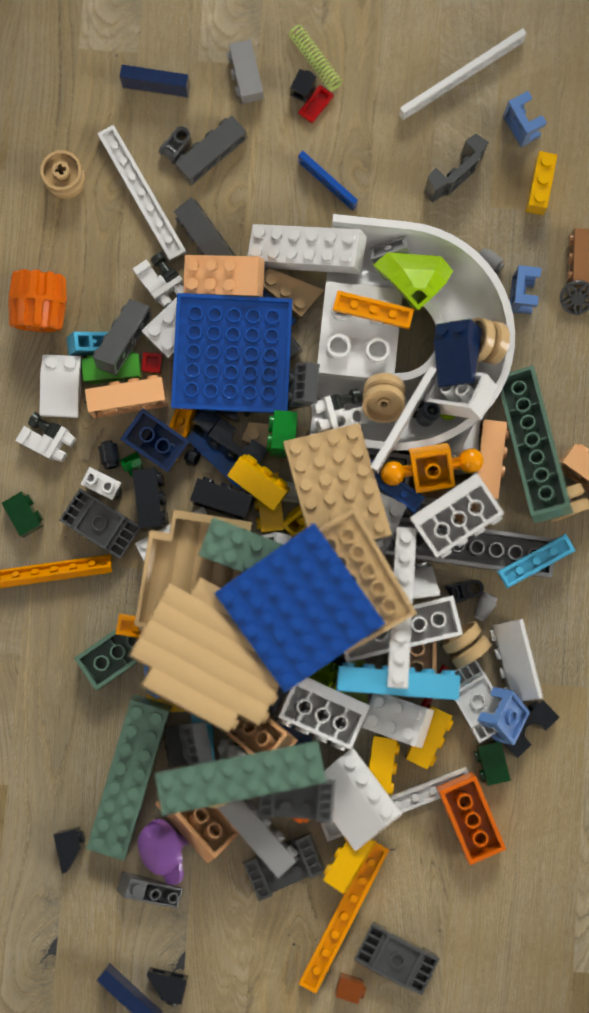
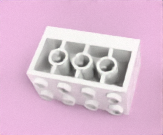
[410,473,504,558]
[274,677,370,751]

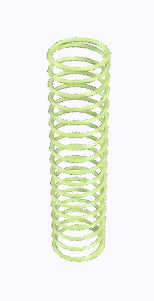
[289,25,342,91]

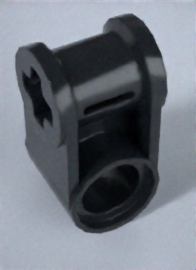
[445,580,484,603]

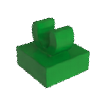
[120,451,143,477]

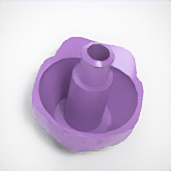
[137,819,190,885]

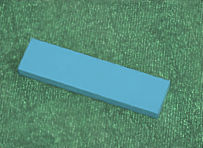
[497,534,576,589]

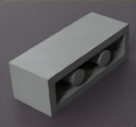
[227,39,264,104]

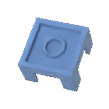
[503,91,547,147]
[510,265,542,315]
[477,687,530,745]

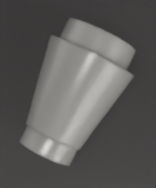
[474,592,498,622]

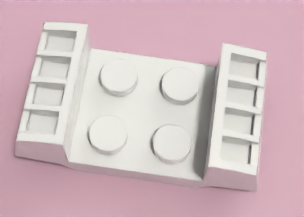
[454,660,501,743]

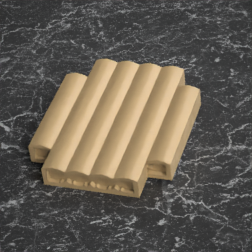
[134,510,252,631]
[129,577,280,732]

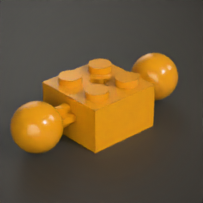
[380,443,484,493]

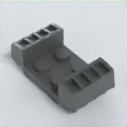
[424,134,489,203]
[288,362,320,410]
[59,488,139,559]
[163,721,214,768]
[256,779,336,823]
[242,832,326,901]
[354,922,440,995]

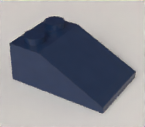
[434,318,482,387]
[120,408,190,473]

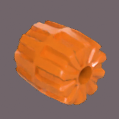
[8,269,67,332]

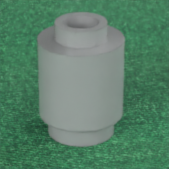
[479,247,504,274]

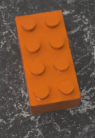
[436,772,507,865]

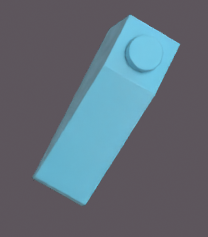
[66,332,109,356]

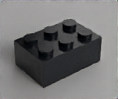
[132,468,169,532]
[190,476,254,521]

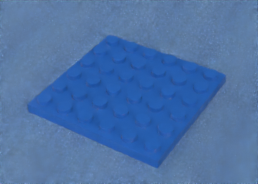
[171,293,293,414]
[215,522,385,693]

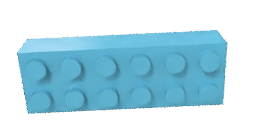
[336,662,460,700]

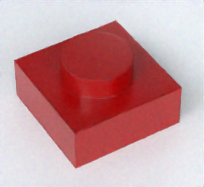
[141,352,163,374]

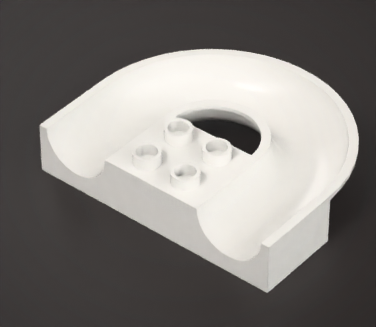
[310,214,515,451]

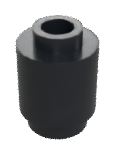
[416,402,440,427]
[98,440,120,470]

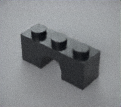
[206,418,268,464]
[502,699,560,758]

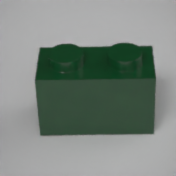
[1,491,44,538]
[474,741,511,786]

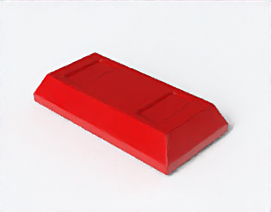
[298,85,335,124]

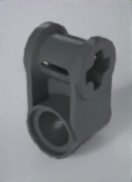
[159,126,192,165]

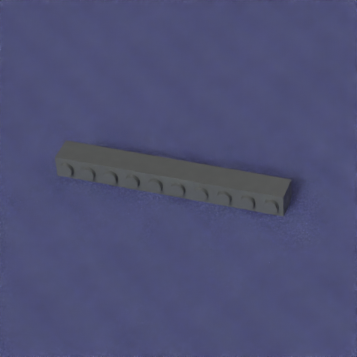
[174,197,303,361]

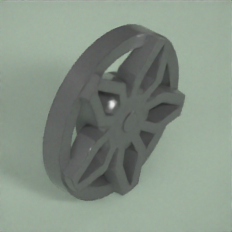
[559,280,589,315]

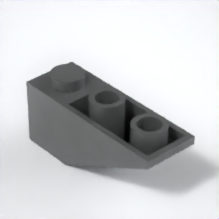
[116,871,183,908]

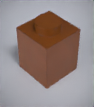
[335,972,366,1004]

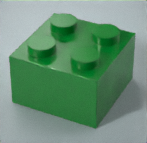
[266,410,298,458]

